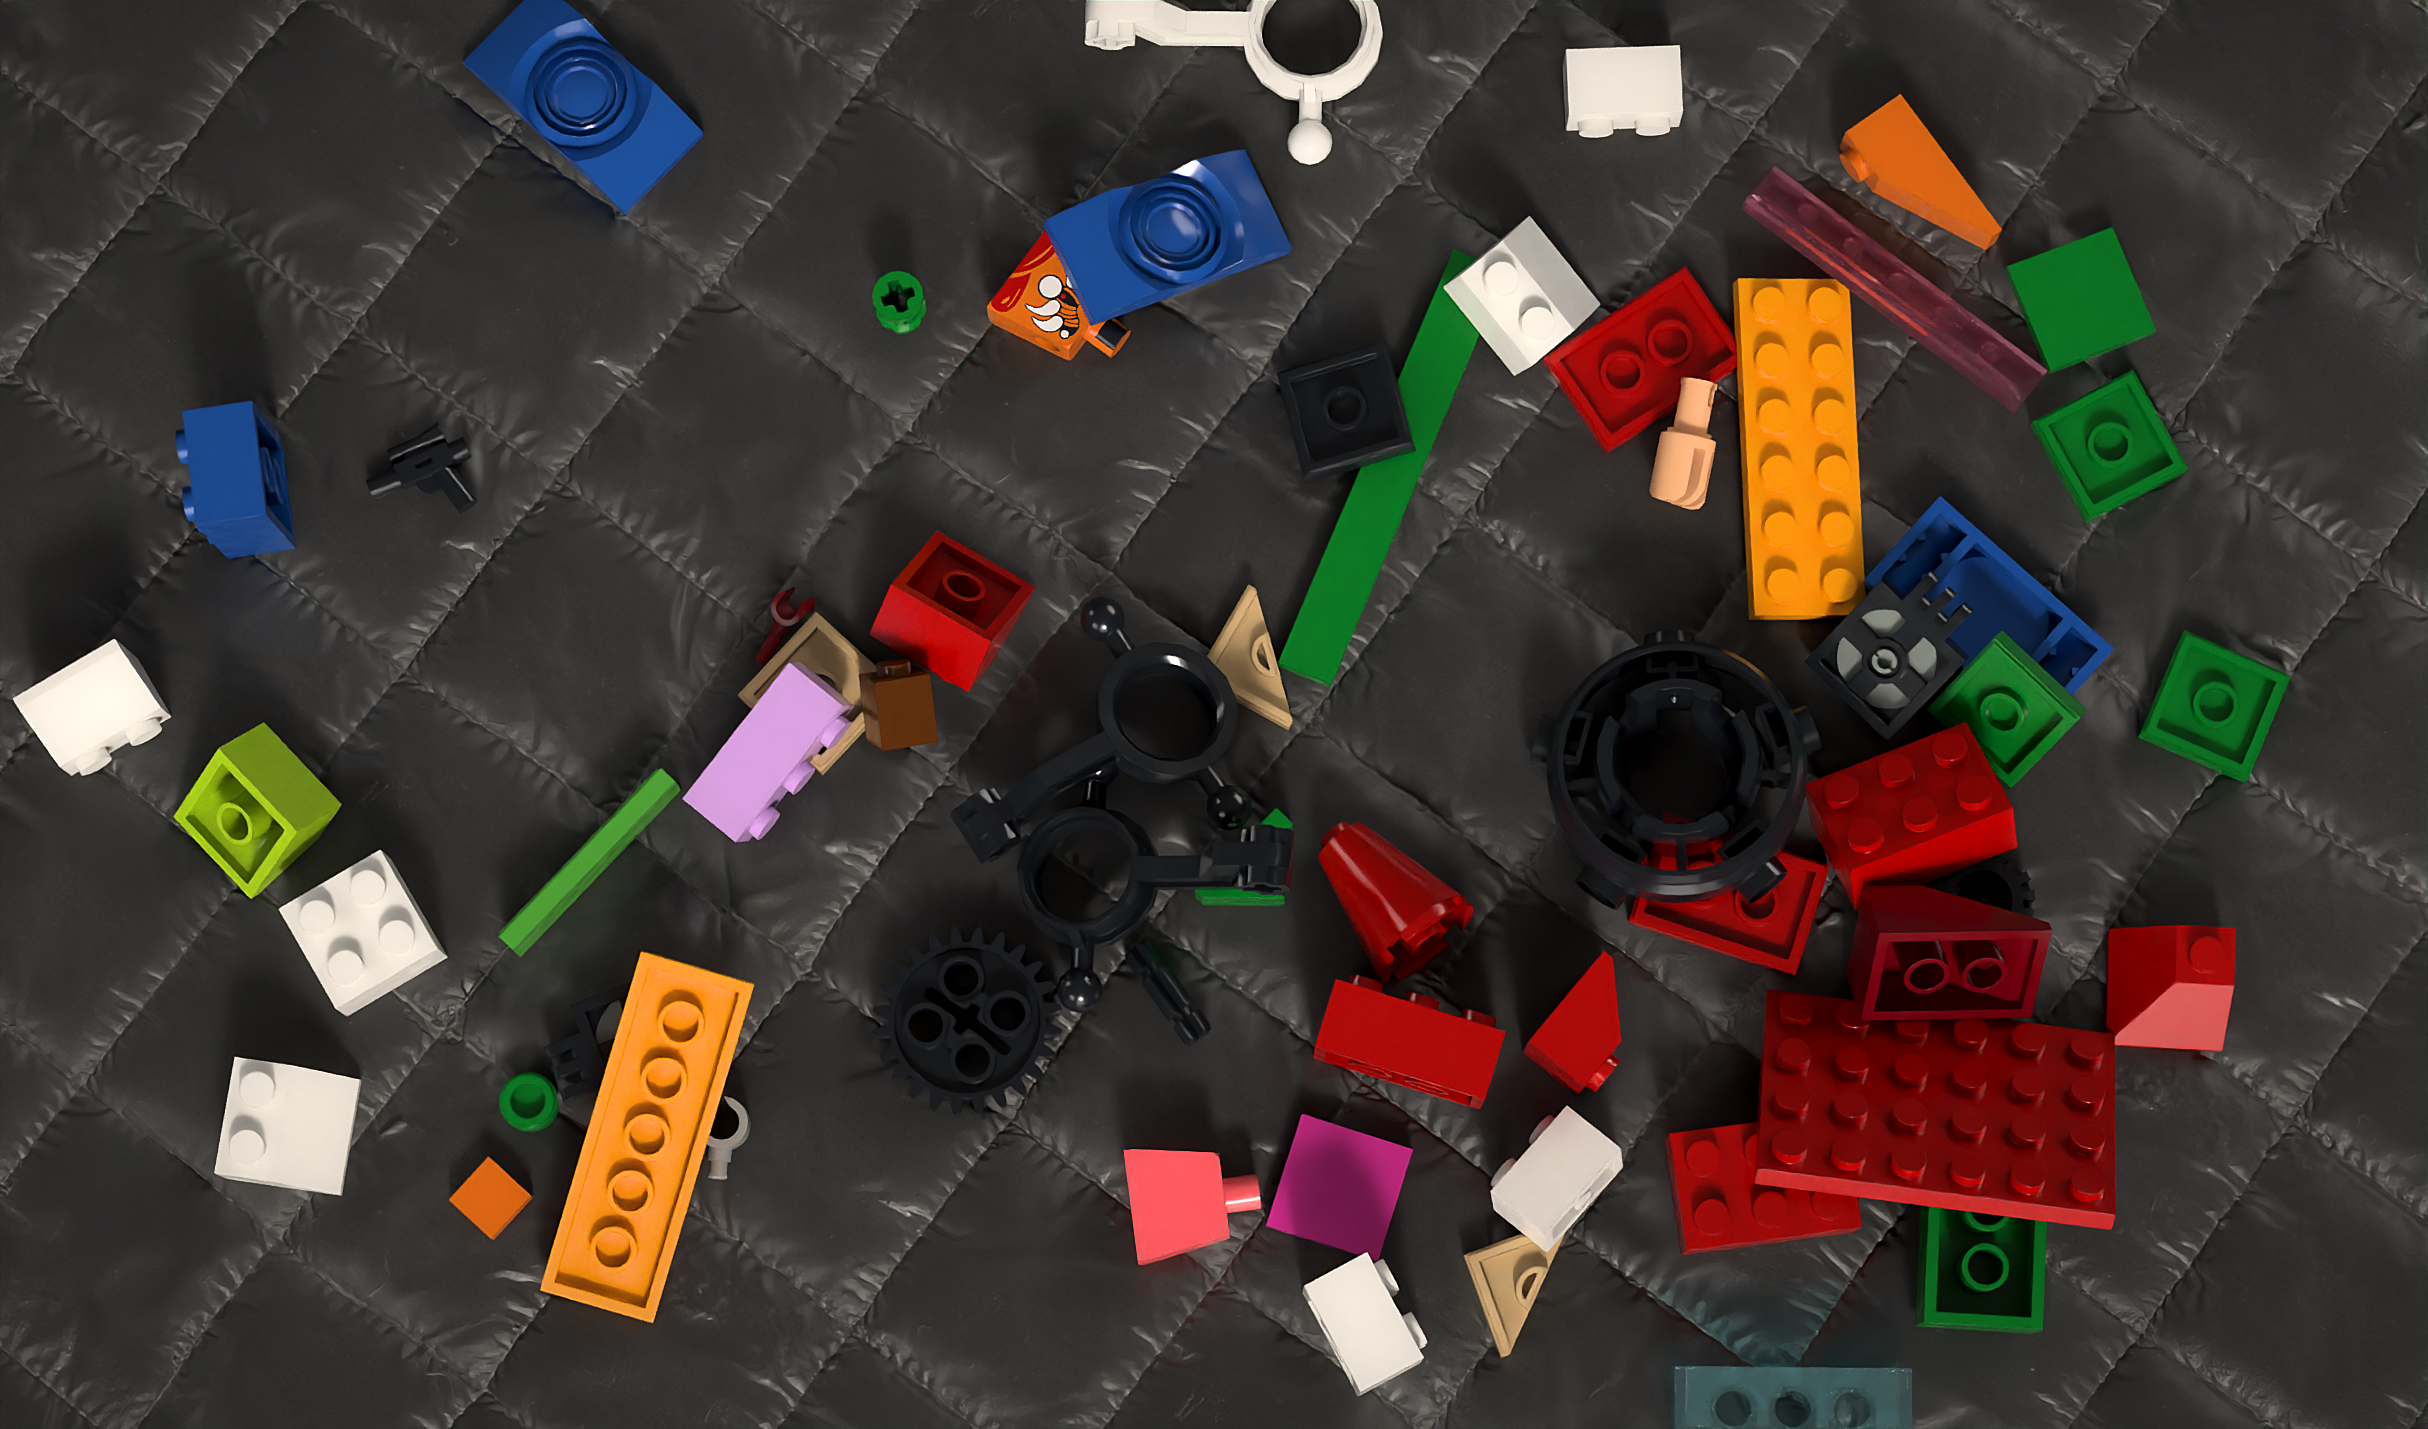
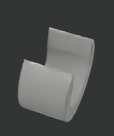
[707,1096,751,1180]

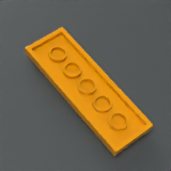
[1733,278,1866,620]
[540,950,755,1323]

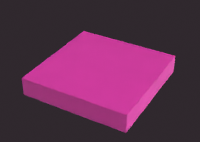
[1266,1114,1413,1262]

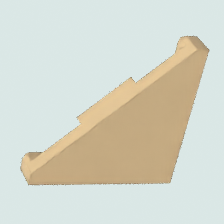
[1207,584,1293,731]
[1463,1233,1565,1358]

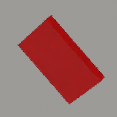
[1543,266,1737,455]
[1628,811,1830,977]

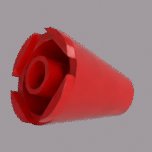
[1318,821,1474,983]

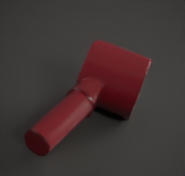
[754,586,815,666]

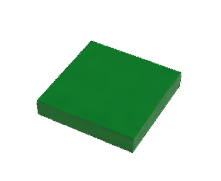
[2004,227,2156,374]
[2030,369,2188,524]
[1926,630,2087,788]
[2138,630,2291,783]

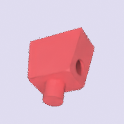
[1124,1149,1261,1265]

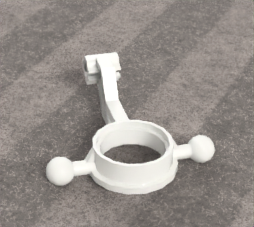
[1084,0,1383,165]

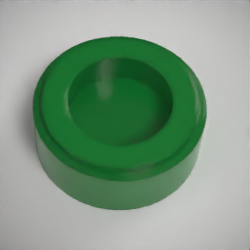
[499,1072,560,1132]

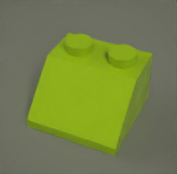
[173,722,342,899]

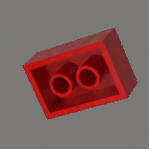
[1805,722,2018,911]
[1313,974,1506,1110]
[1664,1122,1862,1255]

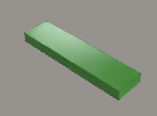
[498,768,681,957]

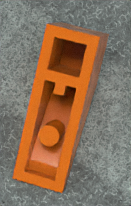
[1839,94,2002,250]

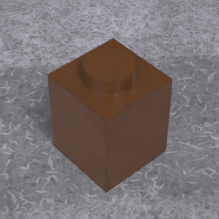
[859,659,938,751]

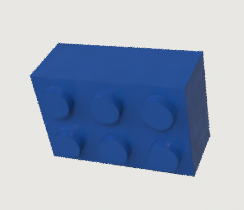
[175,401,296,559]

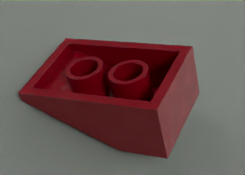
[1846,885,2052,1021]

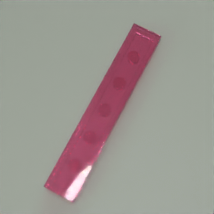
[1741,166,2048,414]

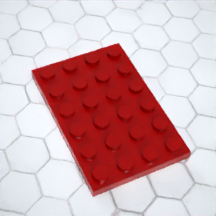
[1754,989,2116,1230]

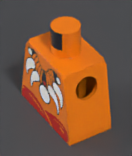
[987,230,1131,360]

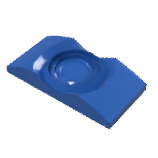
[463,0,704,216]
[1043,149,1292,326]
[1863,496,2115,695]

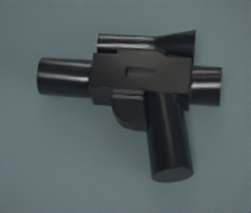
[365,422,478,513]

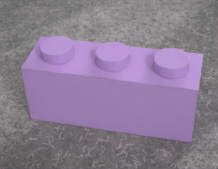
[682,662,854,842]

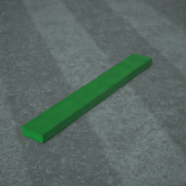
[1278,250,1480,688]

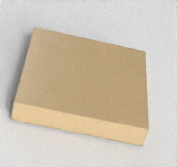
[737,612,876,775]

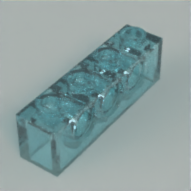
[1670,1366,1912,1429]

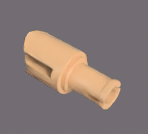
[1649,377,1718,510]

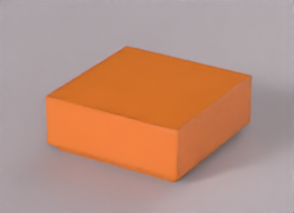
[449,1156,533,1240]

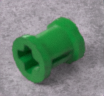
[872,271,927,334]

